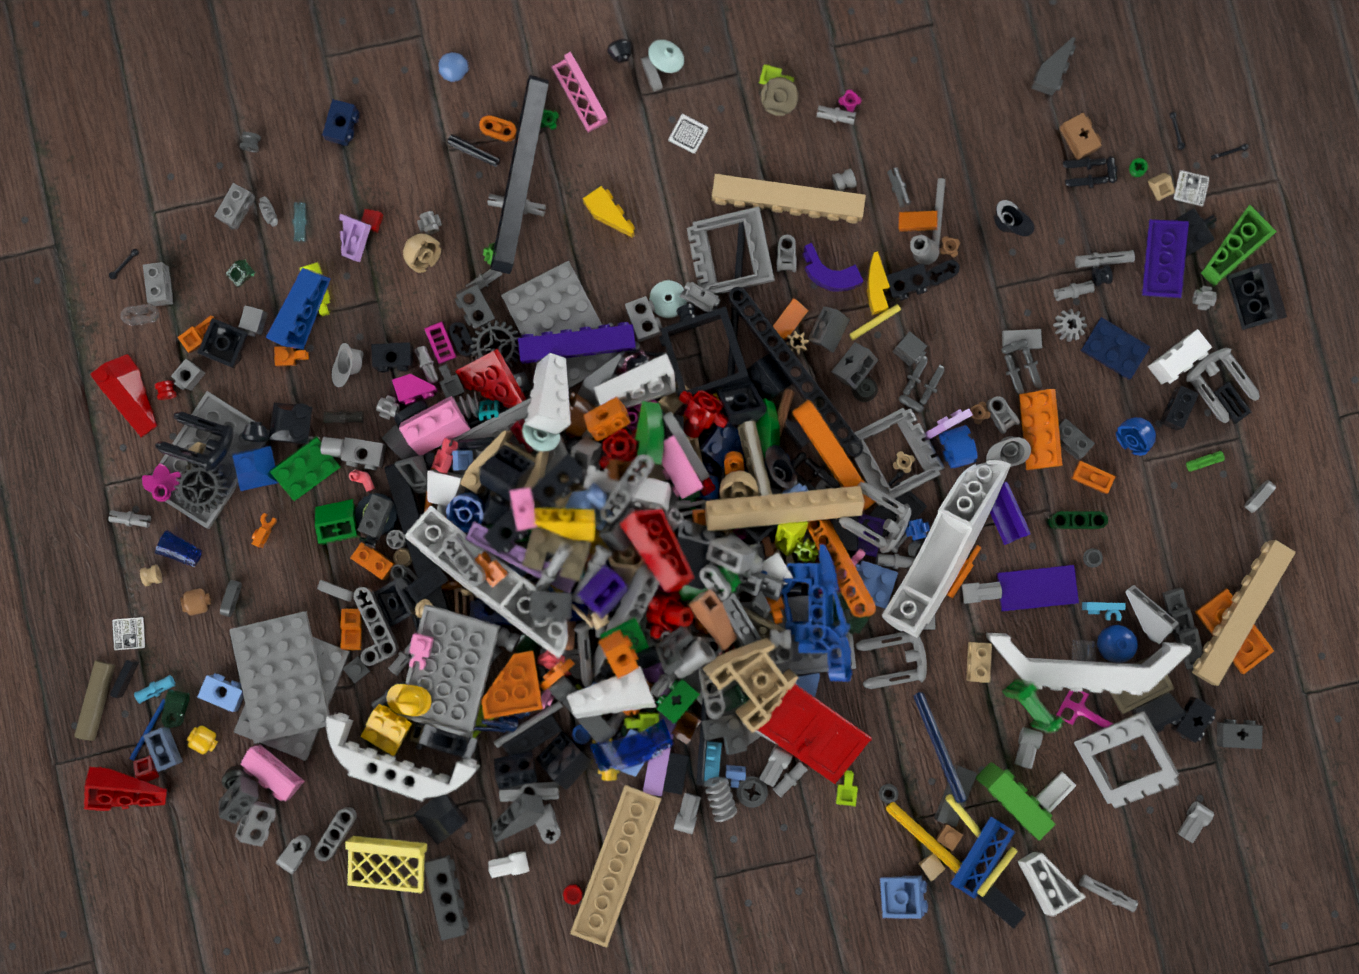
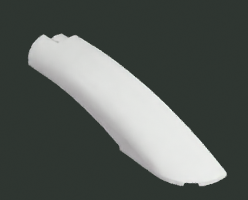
[882,460,1011,638]
[405,506,568,658]

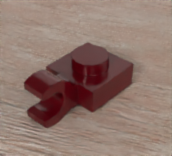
[510,418,534,454]

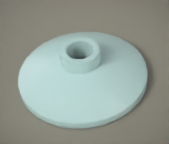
[648,40,684,73]
[649,280,687,318]
[523,423,560,452]

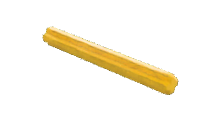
[885,802,962,873]

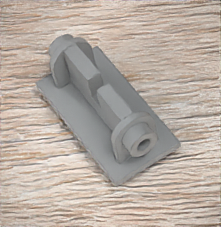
[679,282,721,312]

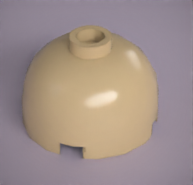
[403,234,441,273]
[720,471,759,500]

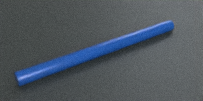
[129,698,168,761]

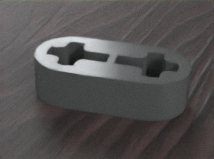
[220,580,242,617]

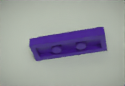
[990,481,1031,545]

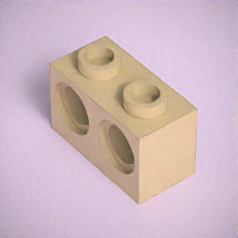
[966,642,992,683]

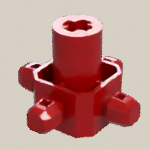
[678,391,729,438]
[598,428,642,471]
[646,590,693,639]

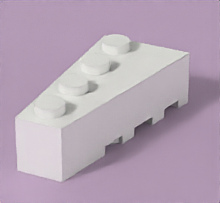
[525,353,571,435]
[594,354,676,408]
[584,465,672,512]
[567,667,656,718]

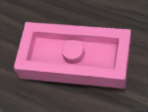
[510,488,538,531]

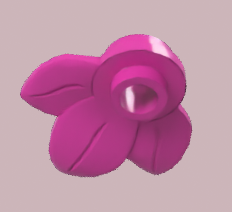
[142,463,181,502]

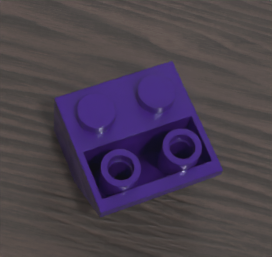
[577,565,629,619]

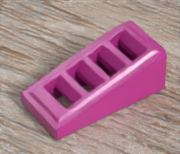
[424,321,456,364]

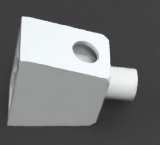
[427,469,465,516]

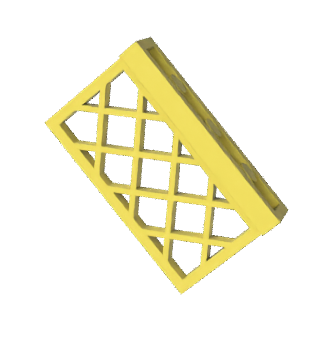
[346,836,427,893]

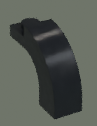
[409,722,477,759]

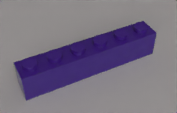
[518,322,636,364]

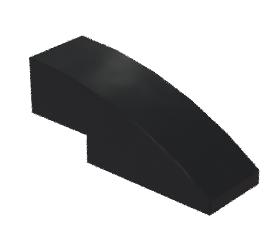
[965,871,1026,929]

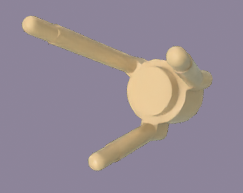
[571,604,610,630]

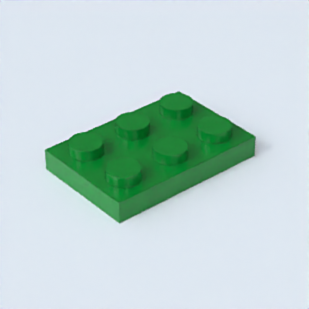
[270,436,341,501]

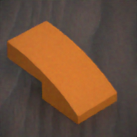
[178,316,215,353]
[340,609,362,650]

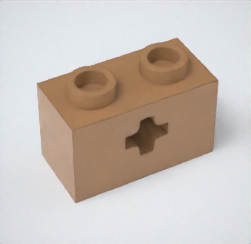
[1059,113,1102,160]

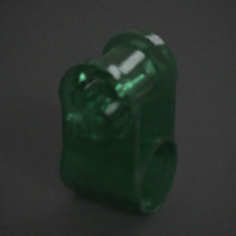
[718,683,750,711]
[161,689,190,728]

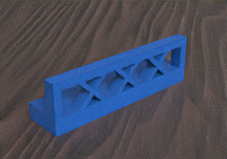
[950,817,1015,899]

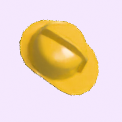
[387,684,432,716]

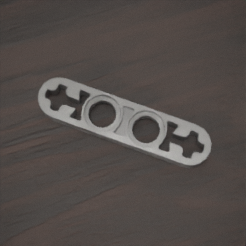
[662,411,710,482]
[601,455,654,522]

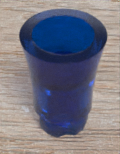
[155,530,202,567]

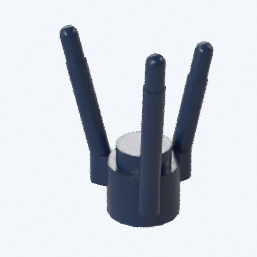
[474,715,518,733]

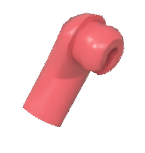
[349,469,375,492]

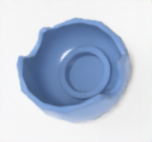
[438,52,469,82]

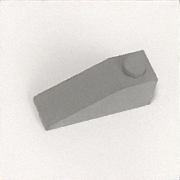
[1125,585,1179,644]

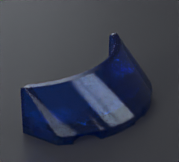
[590,719,674,772]

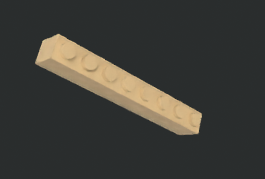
[712,174,866,223]
[705,486,865,531]
[1192,540,1296,686]

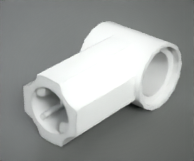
[488,851,529,878]

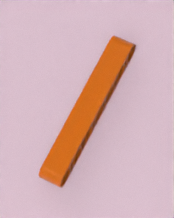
[792,400,876,512]
[807,519,876,617]

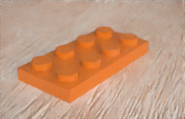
[1019,389,1063,470]
[1195,589,1274,674]

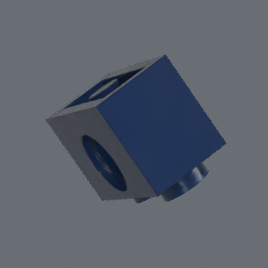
[322,99,359,146]

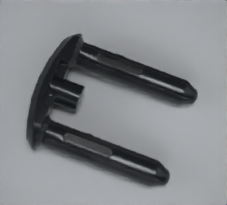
[155,412,234,471]

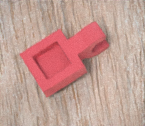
[432,438,458,474]
[537,650,571,677]

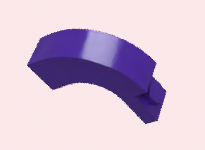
[802,243,864,292]

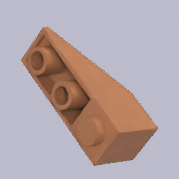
[688,589,737,651]

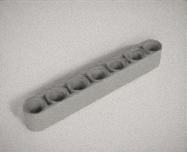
[591,564,660,683]

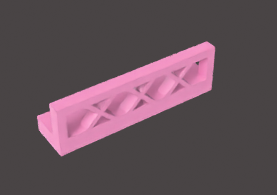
[552,52,608,133]

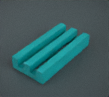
[478,399,500,420]

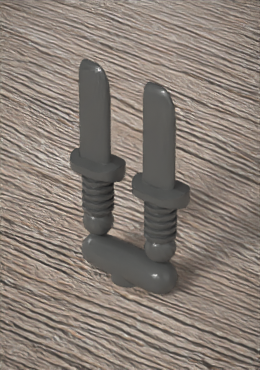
[1001,339,1043,394]
[899,356,944,412]

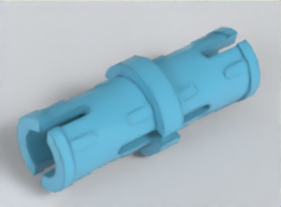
[134,675,176,704]

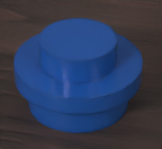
[572,725,591,744]

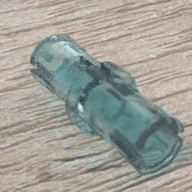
[292,202,307,242]

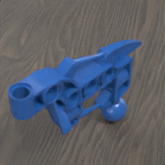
[761,544,852,682]

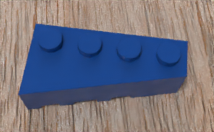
[266,268,331,349]

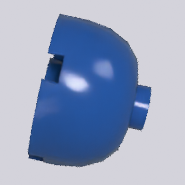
[1116,417,1156,456]
[446,493,485,533]
[1097,625,1138,663]

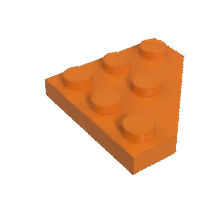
[481,651,543,719]

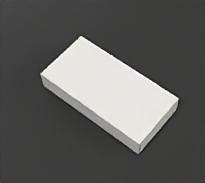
[1035,771,1076,813]

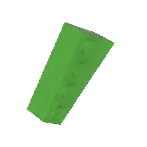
[1201,205,1277,287]
[975,762,1055,841]

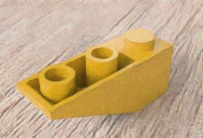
[583,186,635,238]
[534,508,595,541]

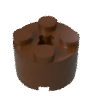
[563,391,596,437]

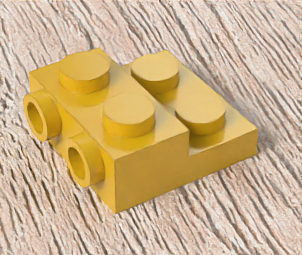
[361,704,412,756]

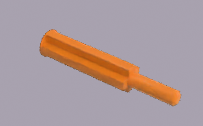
[946,545,981,598]

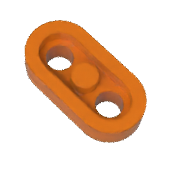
[479,115,517,142]
[724,451,745,476]

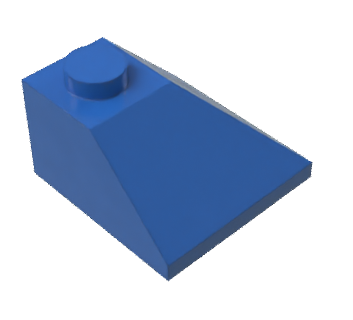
[232,445,278,491]

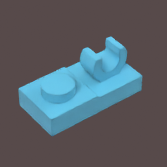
[1082,602,1125,621]
[704,741,722,781]

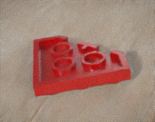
[455,349,526,408]

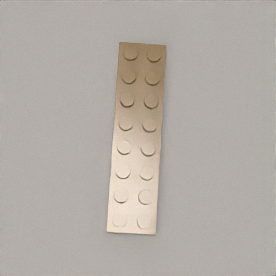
[570,785,661,948]

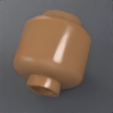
[181,588,211,616]

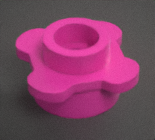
[839,90,861,112]

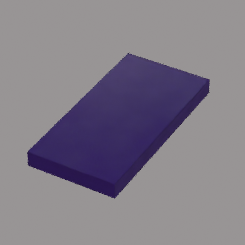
[1142,219,1189,298]
[997,565,1079,611]

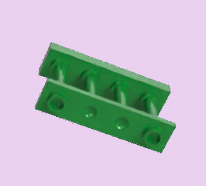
[1002,679,1064,733]

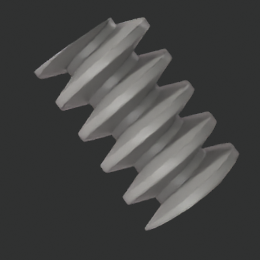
[438,392,479,419]
[704,777,737,822]

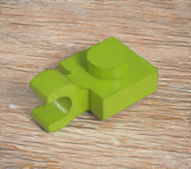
[759,64,794,85]
[624,712,659,734]
[836,770,858,806]

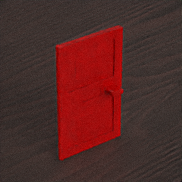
[757,684,872,784]

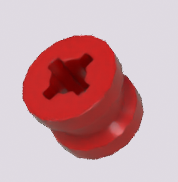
[154,380,177,400]

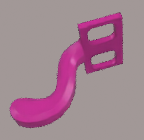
[1056,690,1113,728]

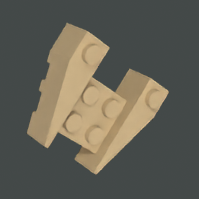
[460,430,549,508]
[702,638,798,733]

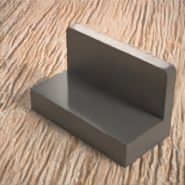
[808,306,850,353]

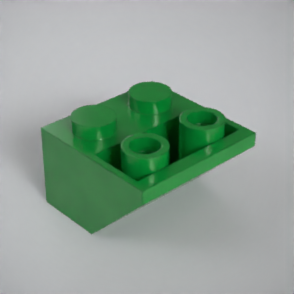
[315,499,361,545]

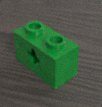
[656,679,700,724]

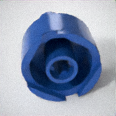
[939,425,977,469]

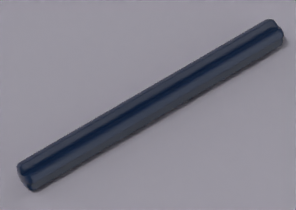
[913,692,967,803]

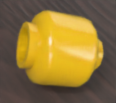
[187,725,218,754]

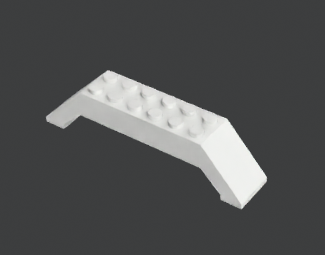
[986,632,1191,695]

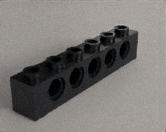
[483,454,587,554]

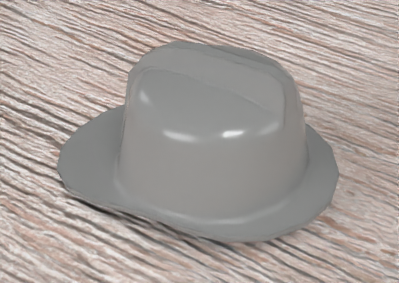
[332,343,364,387]
[986,436,1031,467]

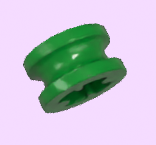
[1129,158,1148,177]

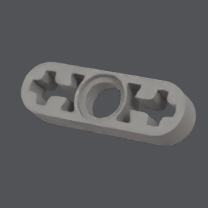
[443,536,486,586]

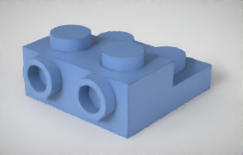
[853,561,898,609]
[880,876,928,918]

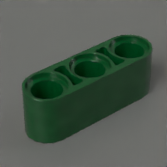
[1048,511,1108,530]

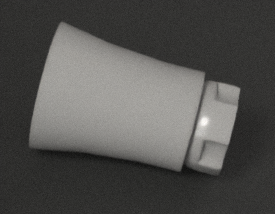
[910,235,939,265]
[674,637,715,678]

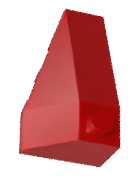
[90,354,157,437]
[84,767,167,811]

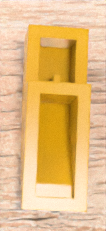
[867,251,890,315]

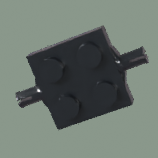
[1174,208,1217,258]

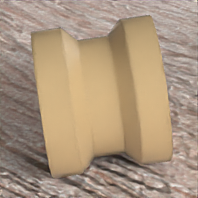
[140,564,162,587]

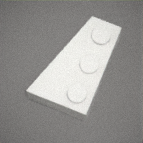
[1147,329,1212,384]
[1018,852,1086,916]

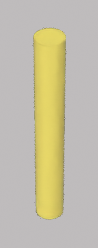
[849,304,901,340]
[946,794,982,838]
[977,847,1018,896]

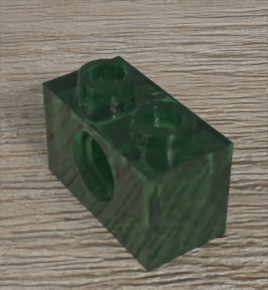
[833,593,871,635]

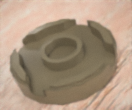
[761,77,799,116]

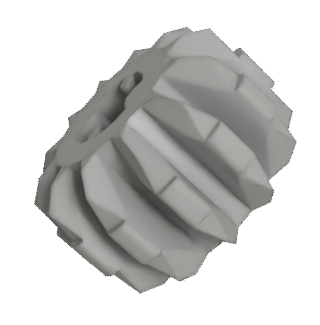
[1053,309,1087,342]

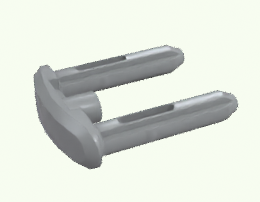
[1186,347,1260,423]
[839,482,911,553]
[574,617,613,687]
[856,631,927,689]

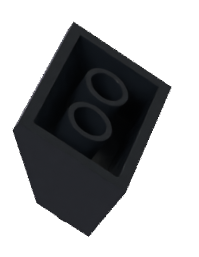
[1226,263,1287,330]

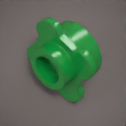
[540,109,559,130]

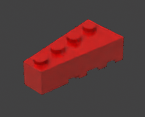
[620,509,694,591]

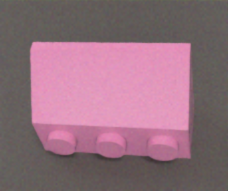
[399,396,471,456]
[662,436,703,499]
[241,744,305,801]

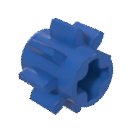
[906,518,930,540]

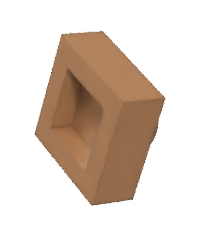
[935,824,963,851]

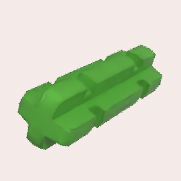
[1186,451,1225,472]

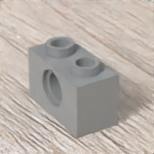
[341,437,386,470]
[706,537,756,574]

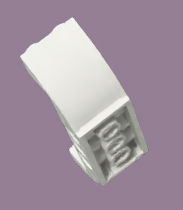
[327,712,480,801]

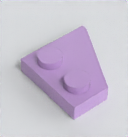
[339,214,371,262]
[925,409,973,440]

